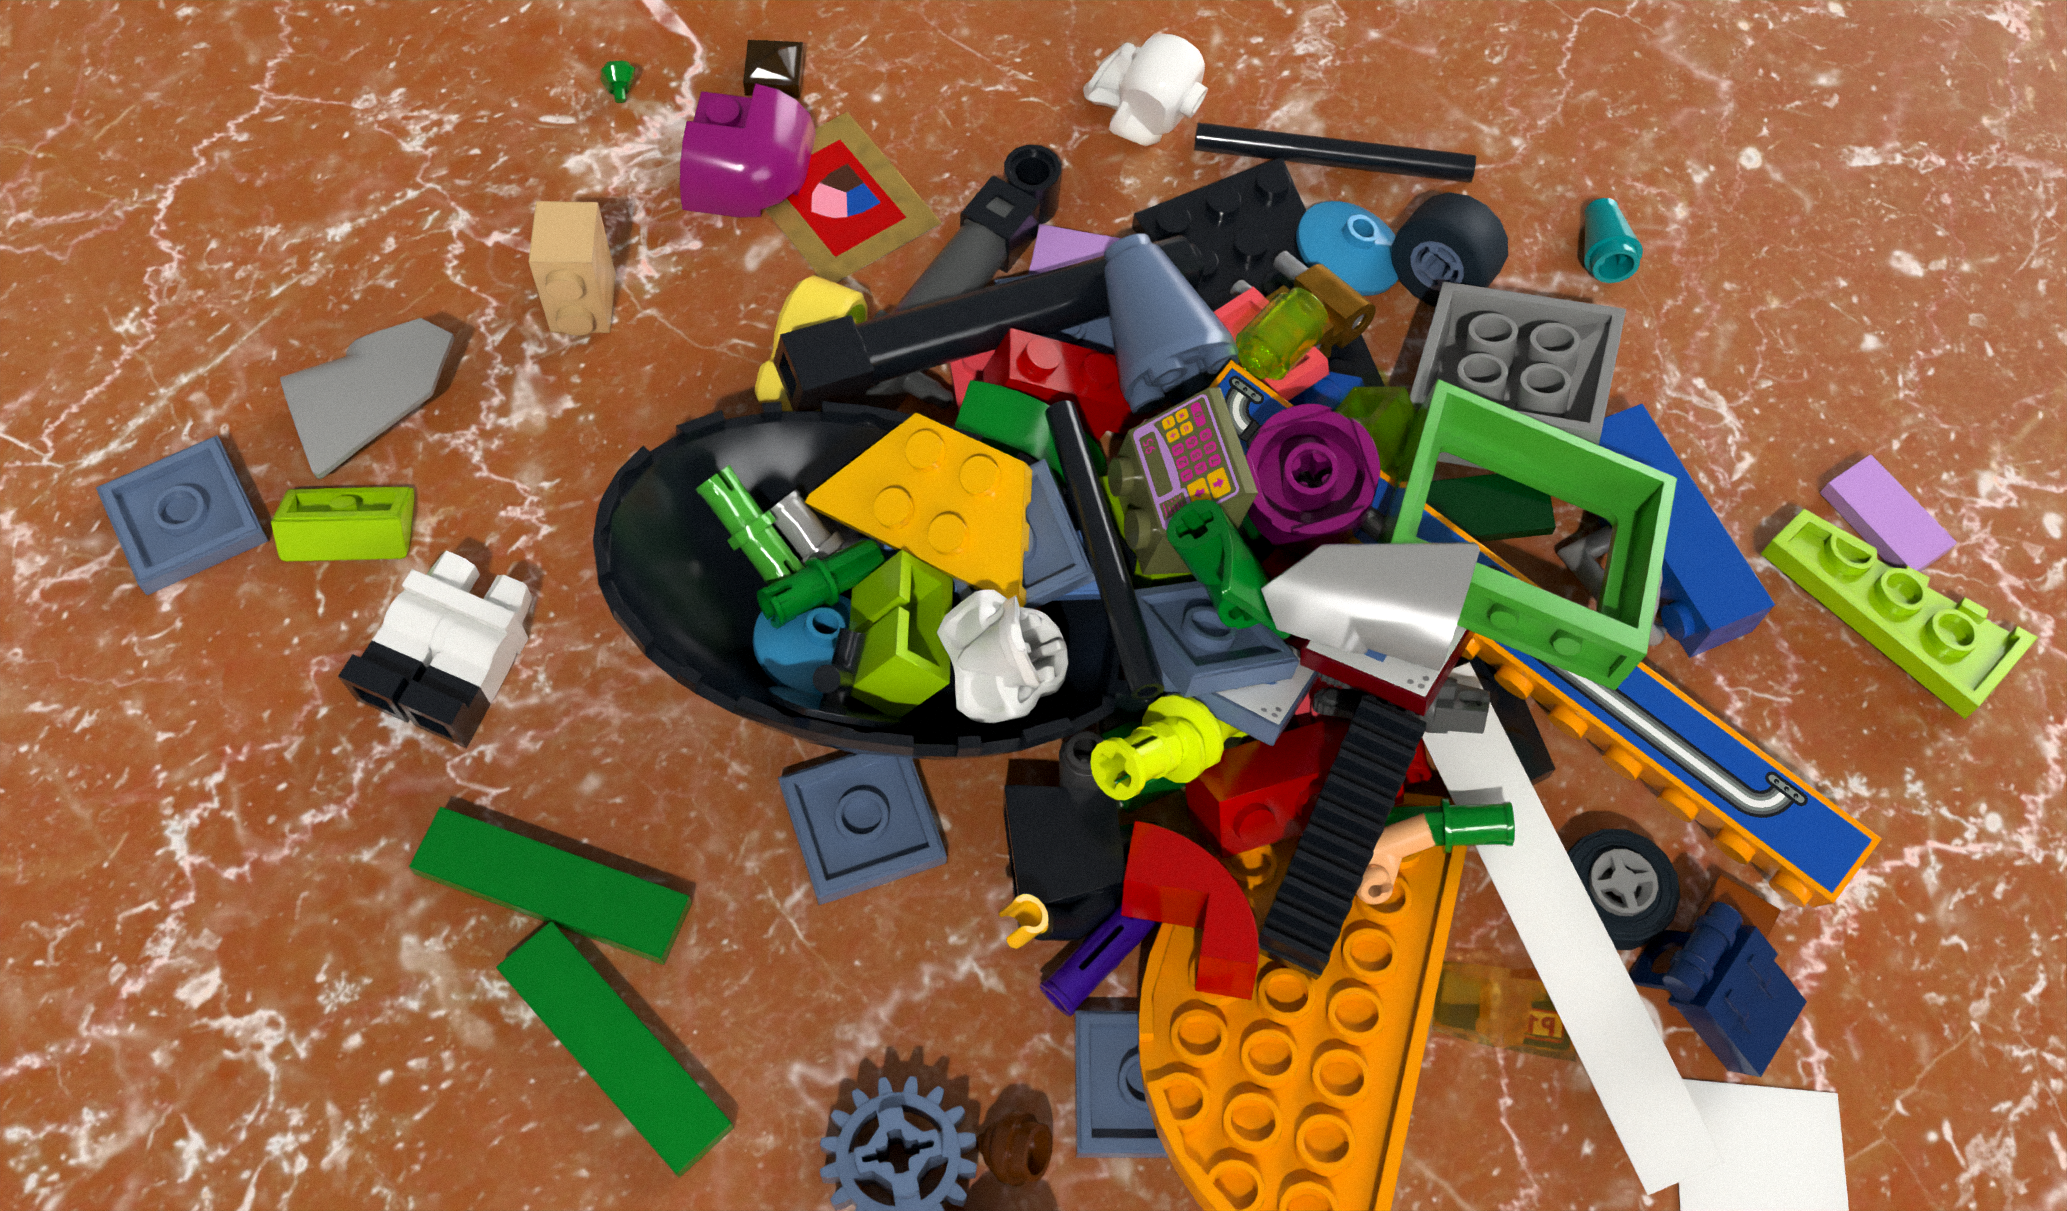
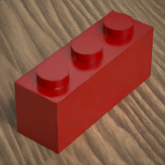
[1186,717,1404,859]

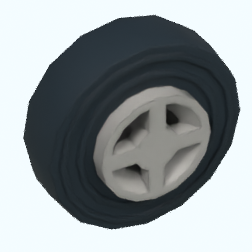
[1567,829,1680,950]

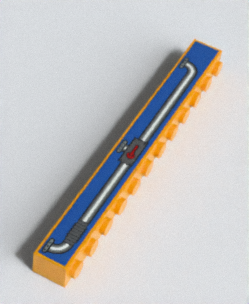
[1208,360,1882,908]

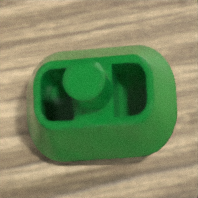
[600,61,635,103]

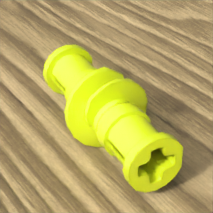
[1090,693,1248,801]

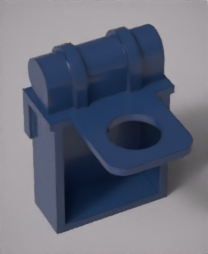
[1630,901,1807,1077]

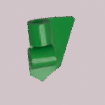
[1166,499,1291,640]

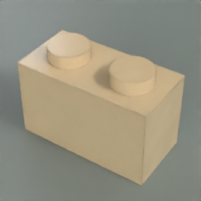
[528,201,616,336]

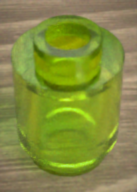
[1236,287,1329,380]

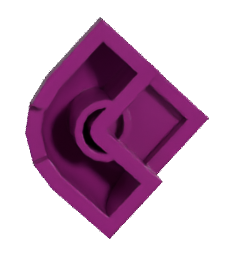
[680,83,816,218]

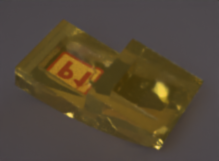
[1432,960,1577,1062]

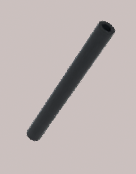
[1194,122,1476,183]
[1045,400,1164,700]

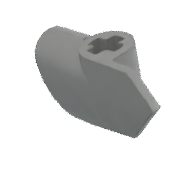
[280,318,455,479]
[1261,542,1480,671]

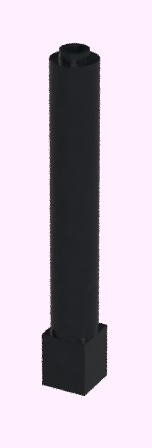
[773,235,1204,411]

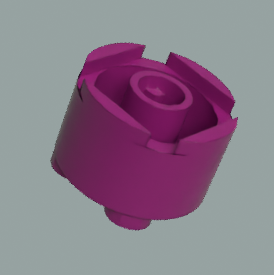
[1246,404,1380,553]

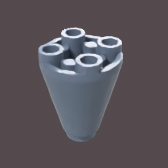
[1104,233,1242,415]

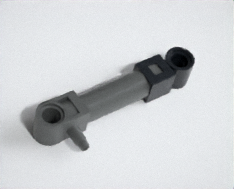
[844,145,1061,411]

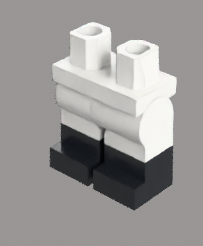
[338,550,533,749]

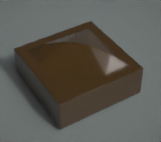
[743,40,804,98]

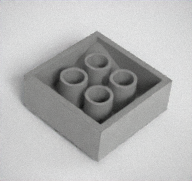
[1403,281,1626,470]

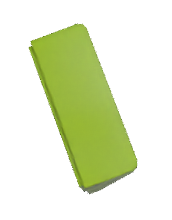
[271,487,415,562]

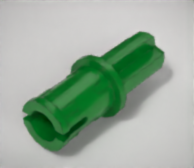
[757,540,886,629]
[1385,798,1515,853]

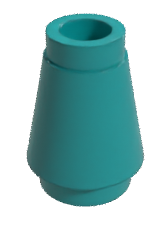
[1584,198,1643,283]

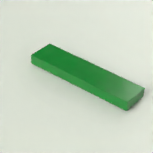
[409,806,692,965]
[496,921,734,1178]

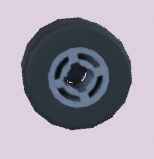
[1391,192,1508,306]

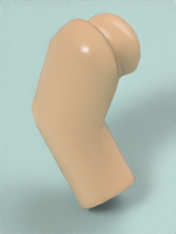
[1356,813,1436,905]

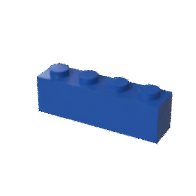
[1597,404,1776,658]

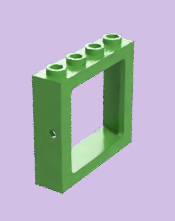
[1377,379,1677,690]

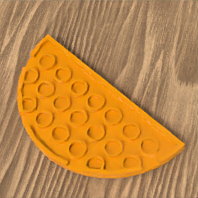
[1137,793,1467,1211]

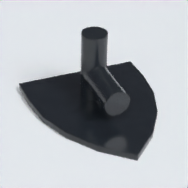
[766,627,909,729]

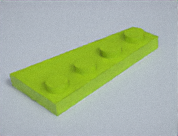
[1761,509,2038,719]

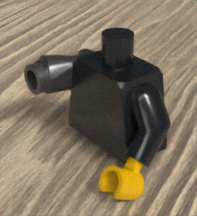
[998,731,1158,949]

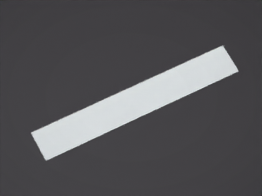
[1422,662,1725,1195]

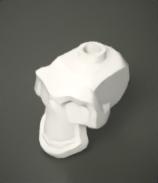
[1083,34,1208,146]
[937,590,1068,723]

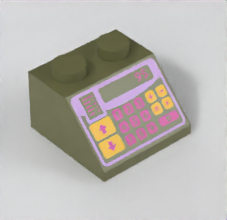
[1108,387,1258,575]

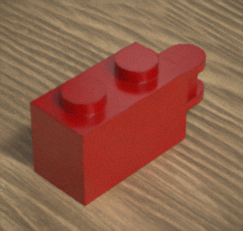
[983,328,1161,444]

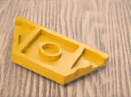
[805,413,1032,607]

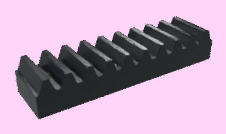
[1258,695,1427,980]

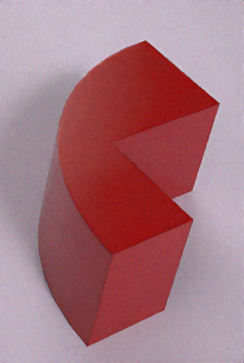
[1121,820,1259,1000]

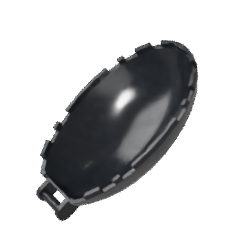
[593,401,1166,760]

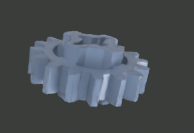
[820,1076,977,1211]

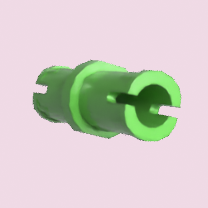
[695,465,805,586]

